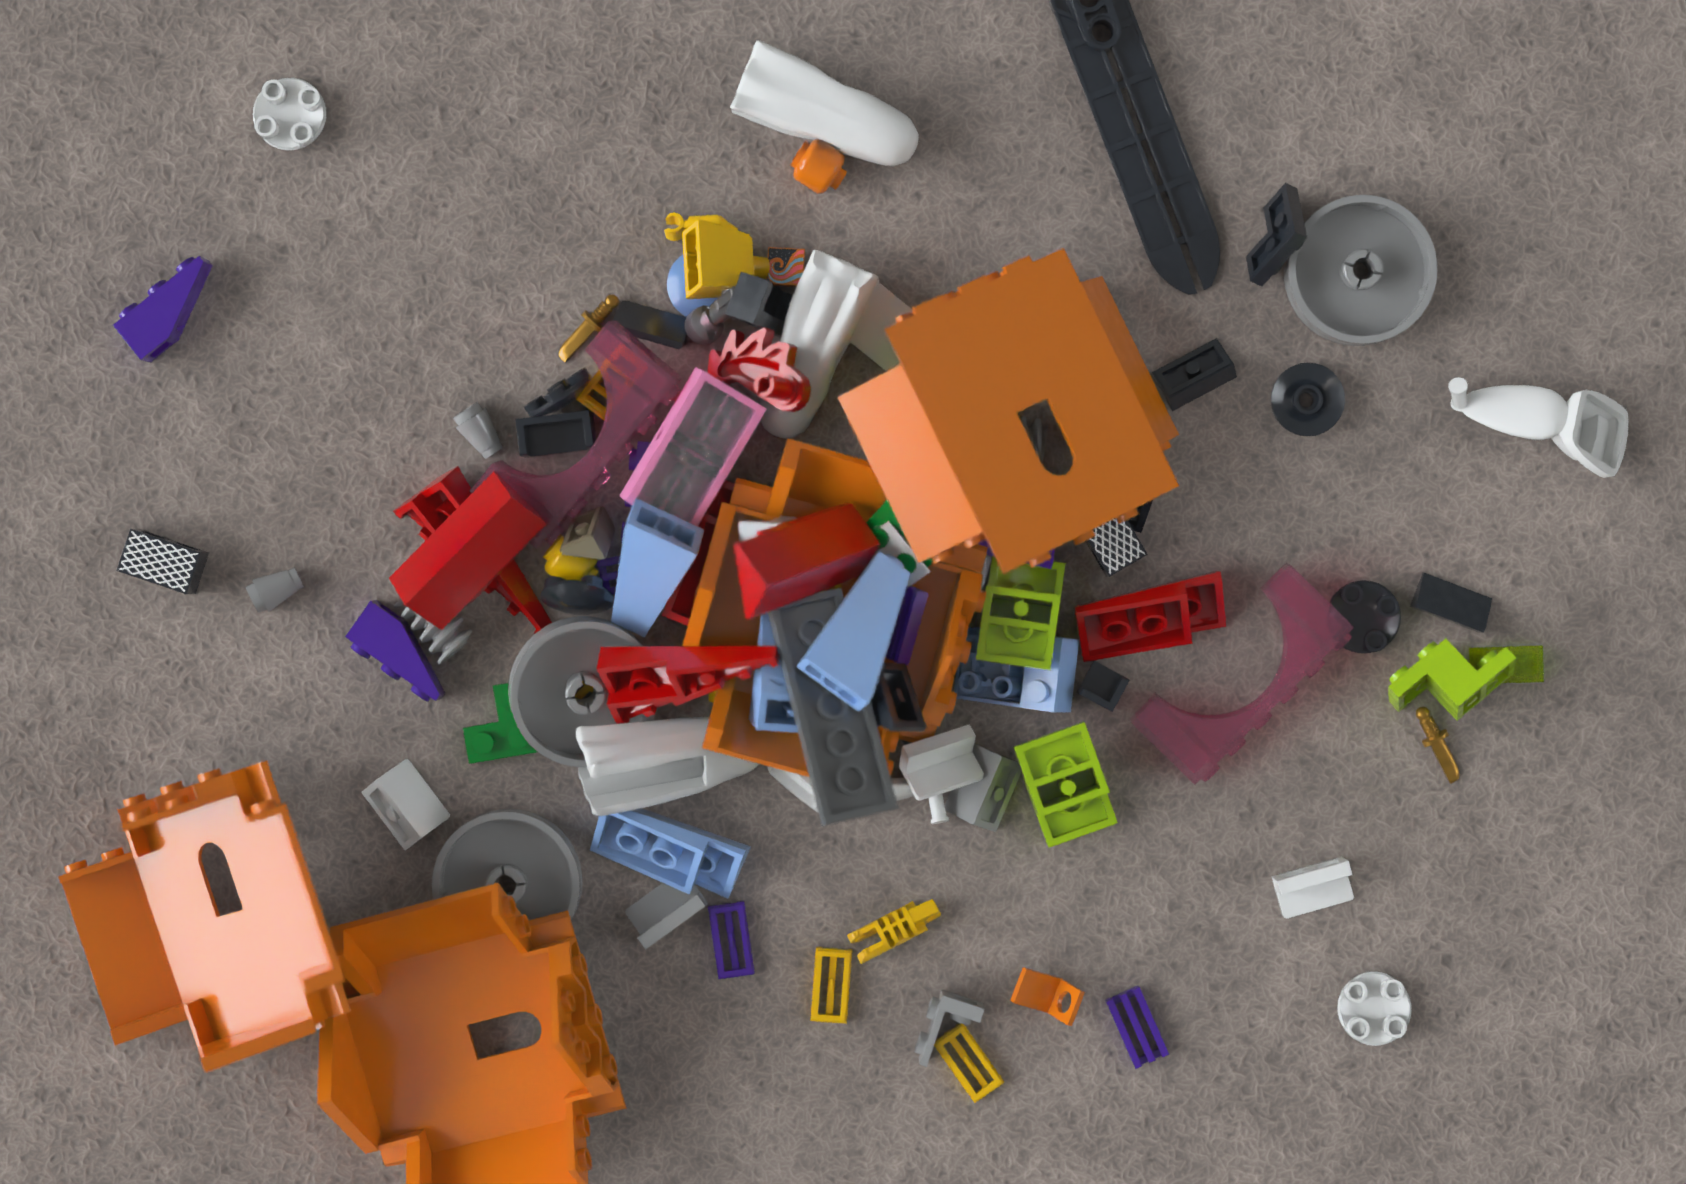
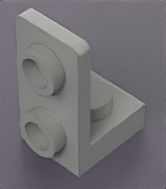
[915,989,985,1067]

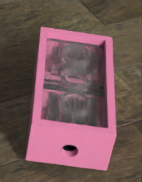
[619,367,767,526]

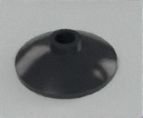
[1271,363,1345,437]

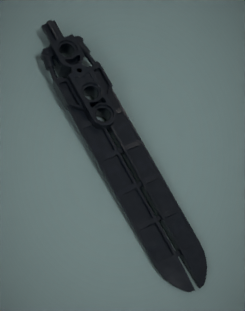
[1048,0,1220,295]

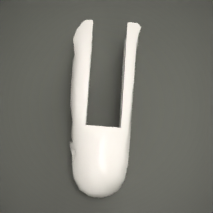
[730,41,919,166]
[760,250,879,439]
[576,717,759,816]

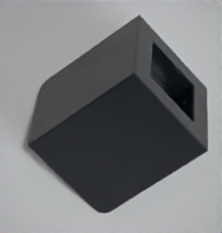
[1076,660,1130,712]

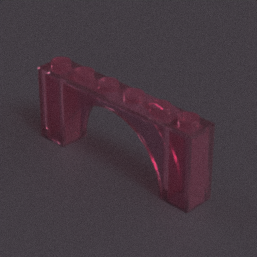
[1130,562,1354,785]

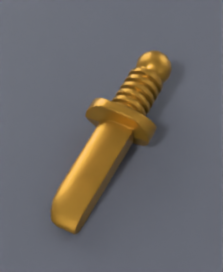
[558,294,619,363]
[1416,706,1460,784]

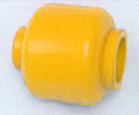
[543,535,599,581]

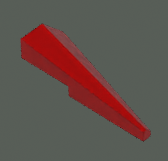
[393,466,552,634]
[596,646,779,724]

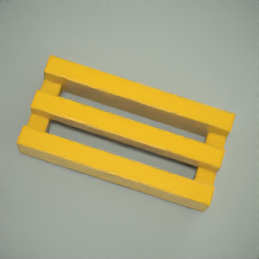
[810,946,852,1024]
[934,1023,1005,1103]

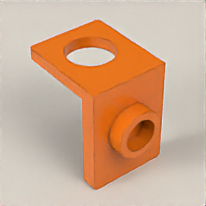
[1010,967,1085,1026]

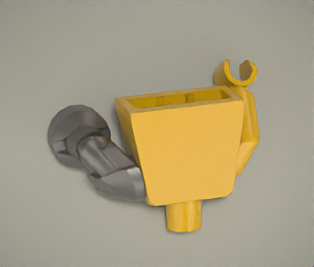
[664,212,770,345]

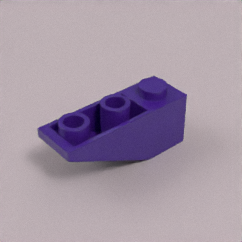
[113,256,213,363]
[345,600,445,702]

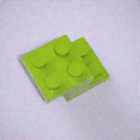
[976,556,1066,671]
[1388,638,1516,721]
[1013,721,1118,848]

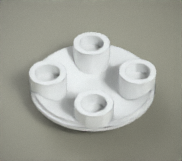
[253,78,326,150]
[1338,972,1411,1046]

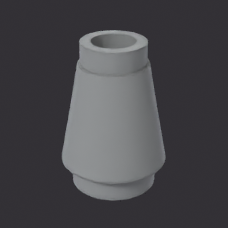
[453,402,503,459]
[246,568,304,613]

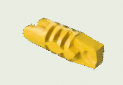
[847,899,941,964]

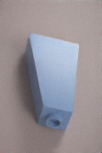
[611,498,704,637]
[797,551,911,712]

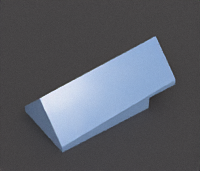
[590,808,751,899]

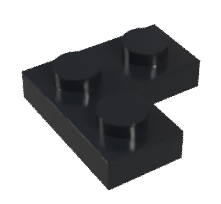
[1246,183,1307,286]

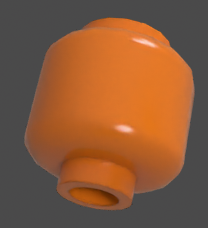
[790,139,847,194]

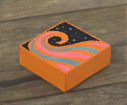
[766,247,805,287]

